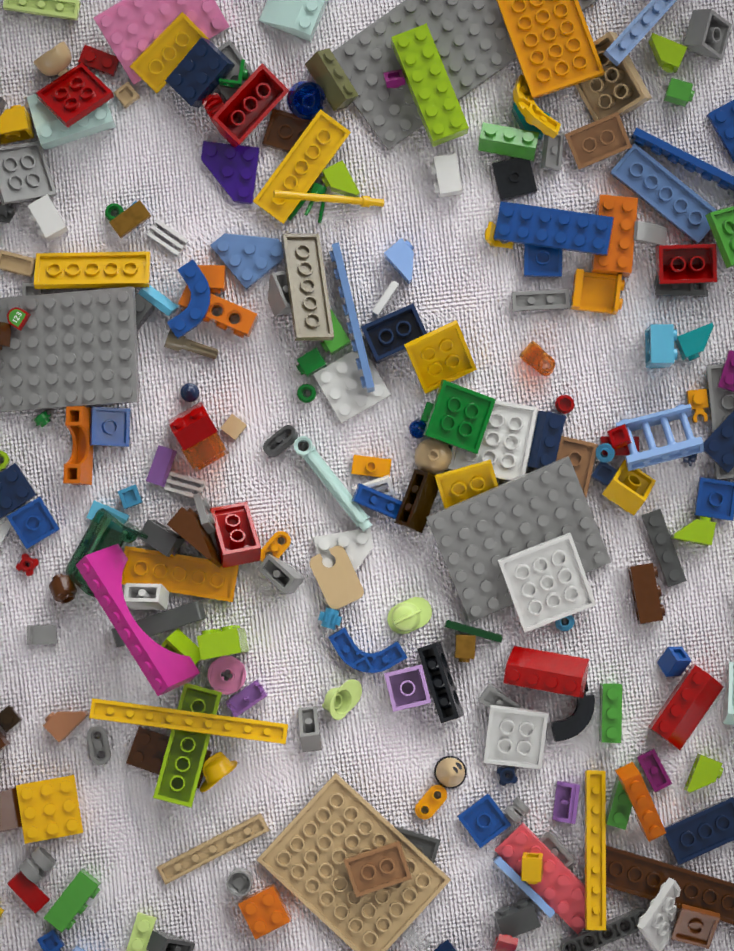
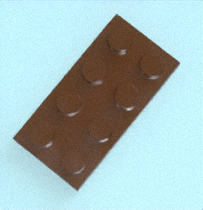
[126,726,212,789]

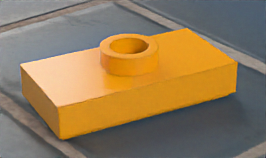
[351,455,392,478]

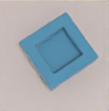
[118,484,143,510]

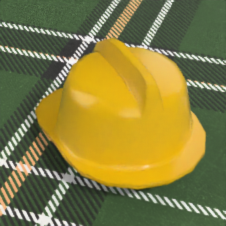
[200,752,238,792]

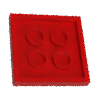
[36,63,114,128]

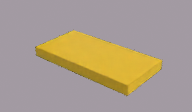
[129,12,210,94]

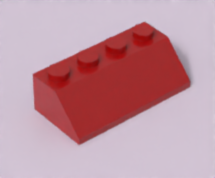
[211,63,289,147]
[503,646,590,698]
[648,664,724,750]

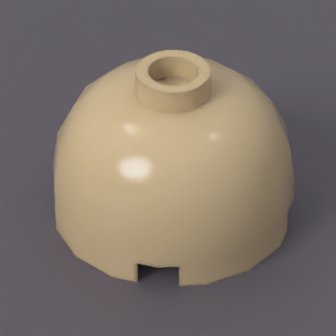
[33,41,72,77]
[414,438,452,476]

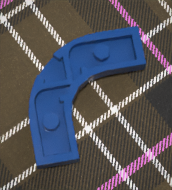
[167,259,211,339]
[328,627,407,673]

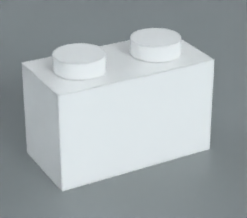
[430,153,463,198]
[28,194,69,242]
[124,583,170,610]

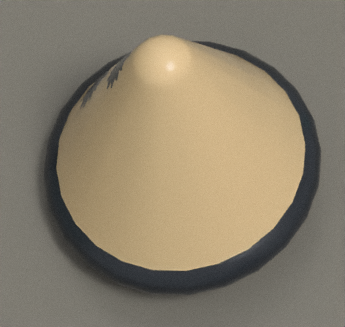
[434,756,467,789]

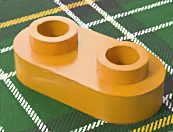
[260,531,291,562]
[415,785,447,820]

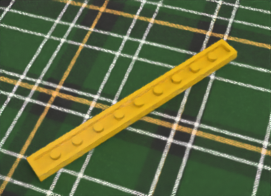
[89,698,288,744]

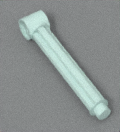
[294,436,372,532]

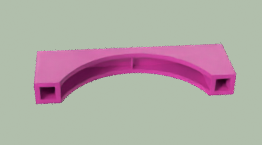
[76,544,200,696]

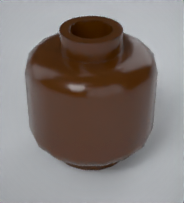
[49,574,77,604]

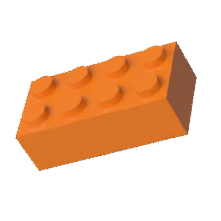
[591,194,638,277]

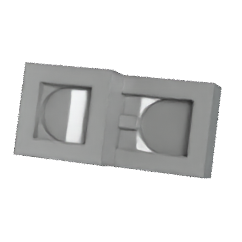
[634,221,667,246]

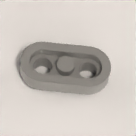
[87,726,111,765]

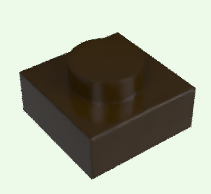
[0,705,22,732]

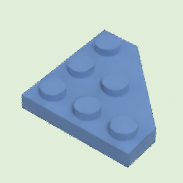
[210,233,284,290]

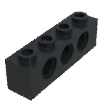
[417,642,464,723]

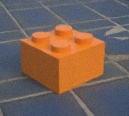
[238,883,291,940]

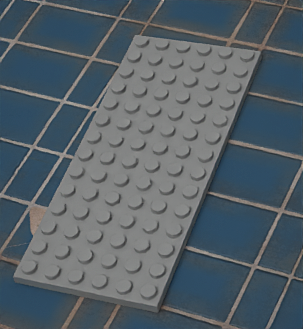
[332,0,598,151]

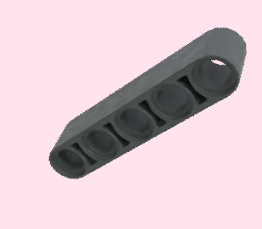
[111,600,207,647]
[560,907,647,951]

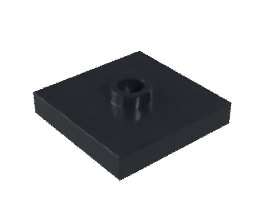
[491,158,537,201]

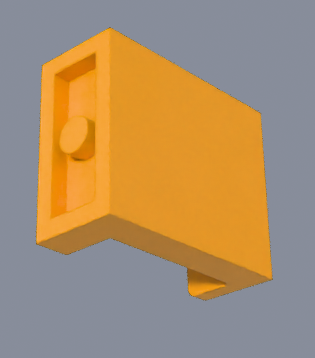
[570,269,625,315]

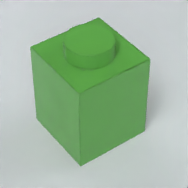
[663,78,695,107]

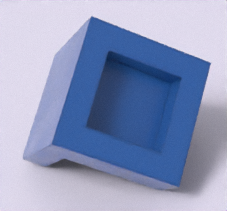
[657,647,692,677]

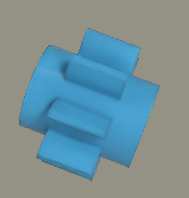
[318,607,342,630]

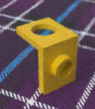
[485,222,514,249]

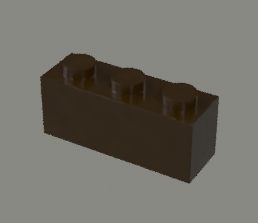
[394,469,439,533]

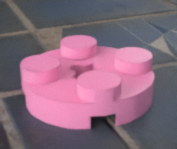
[207,656,247,695]

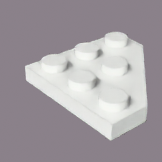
[314,528,374,572]
[637,877,681,951]

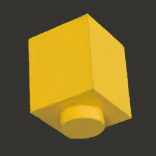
[521,852,543,884]

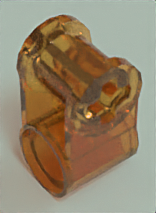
[519,341,555,376]

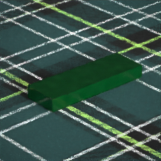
[444,620,503,643]

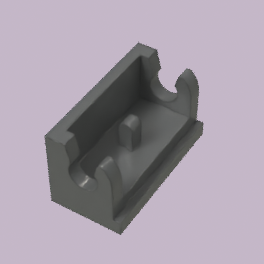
[138,519,185,557]

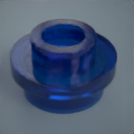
[409,420,426,439]

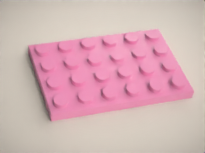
[93,0,230,85]

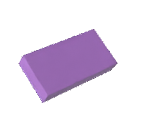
[146,445,177,487]

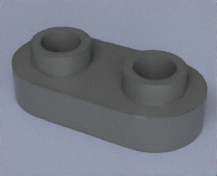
[263,425,298,458]

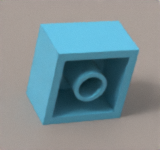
[645,324,678,368]

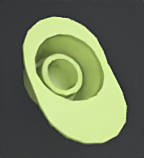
[387,597,432,634]
[322,679,362,720]

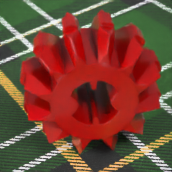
[202,92,224,125]

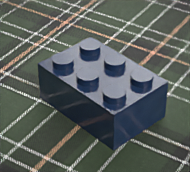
[165,37,235,108]
[361,303,427,364]

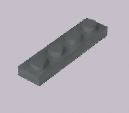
[641,509,687,588]

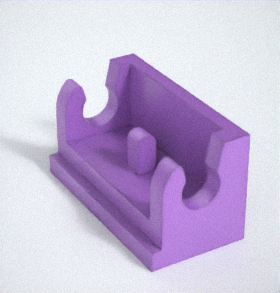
[225,679,268,717]
[552,781,580,824]

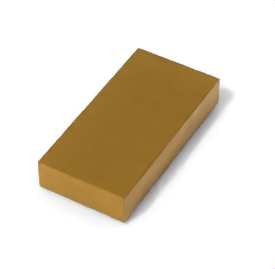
[109,200,152,238]

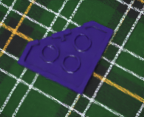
[201,141,260,205]

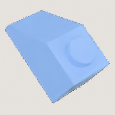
[384,238,414,284]

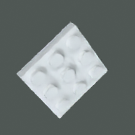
[313,351,391,424]
[483,705,549,769]

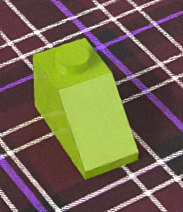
[648,33,687,73]
[321,160,360,197]
[671,516,716,546]
[684,753,723,793]

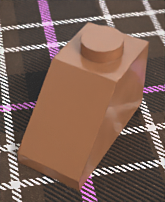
[43,711,89,742]

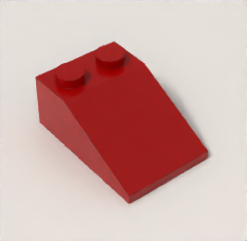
[168,401,218,451]
[210,502,261,568]

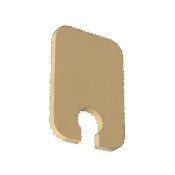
[309,546,364,609]

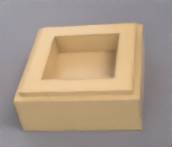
[113,82,140,109]
[220,414,247,441]

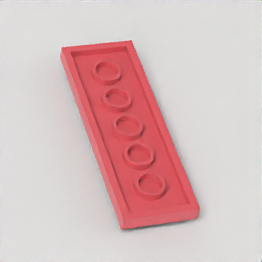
[495,822,585,934]

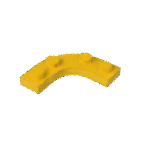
[513,74,561,139]

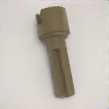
[164,329,218,359]

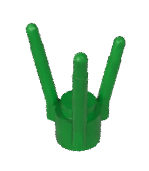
[288,183,327,224]

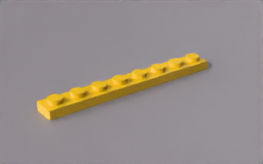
[585,770,606,931]

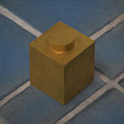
[454,635,476,663]

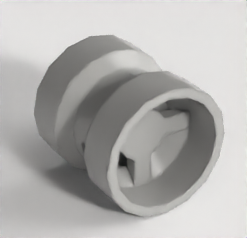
[504,797,531,824]

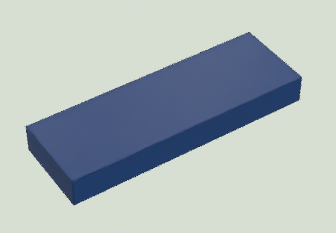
[351,483,402,520]

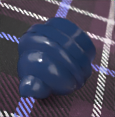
[180,383,200,402]

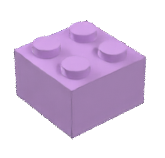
[384,664,431,712]

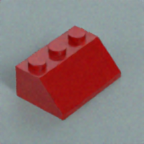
[655,244,717,284]

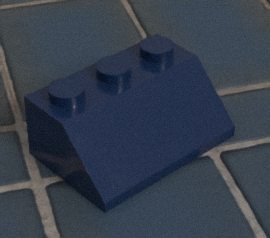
[527,411,566,470]

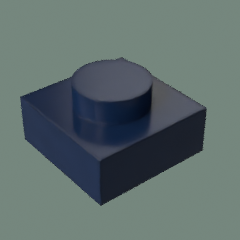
[591,461,617,486]

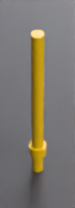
[273,190,384,208]

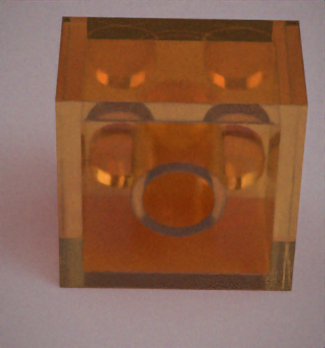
[181,432,229,472]

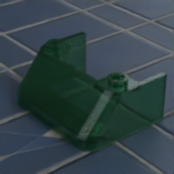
[66,508,148,598]

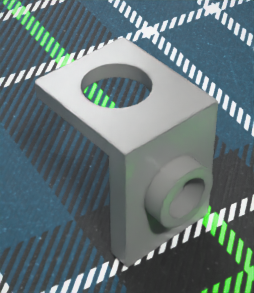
[27,625,57,645]

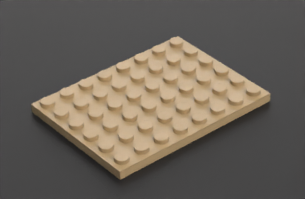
[257,773,451,951]

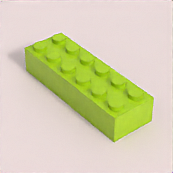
[391,23,469,147]
[197,625,249,660]
[153,683,222,808]

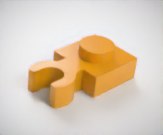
[686,389,709,423]

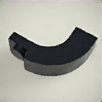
[550,680,595,742]

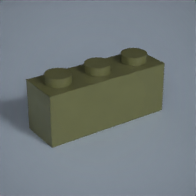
[305,48,359,112]

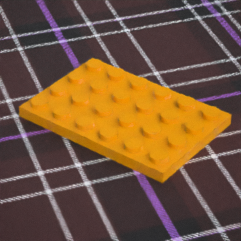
[496,0,605,99]

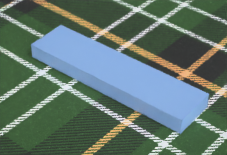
[493,855,555,918]

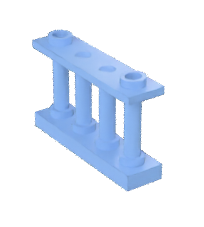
[616,404,704,471]

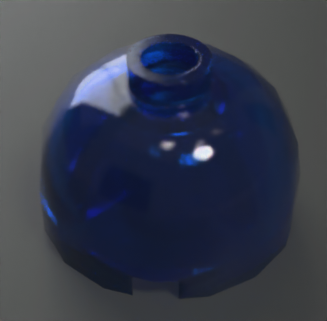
[287,81,325,120]

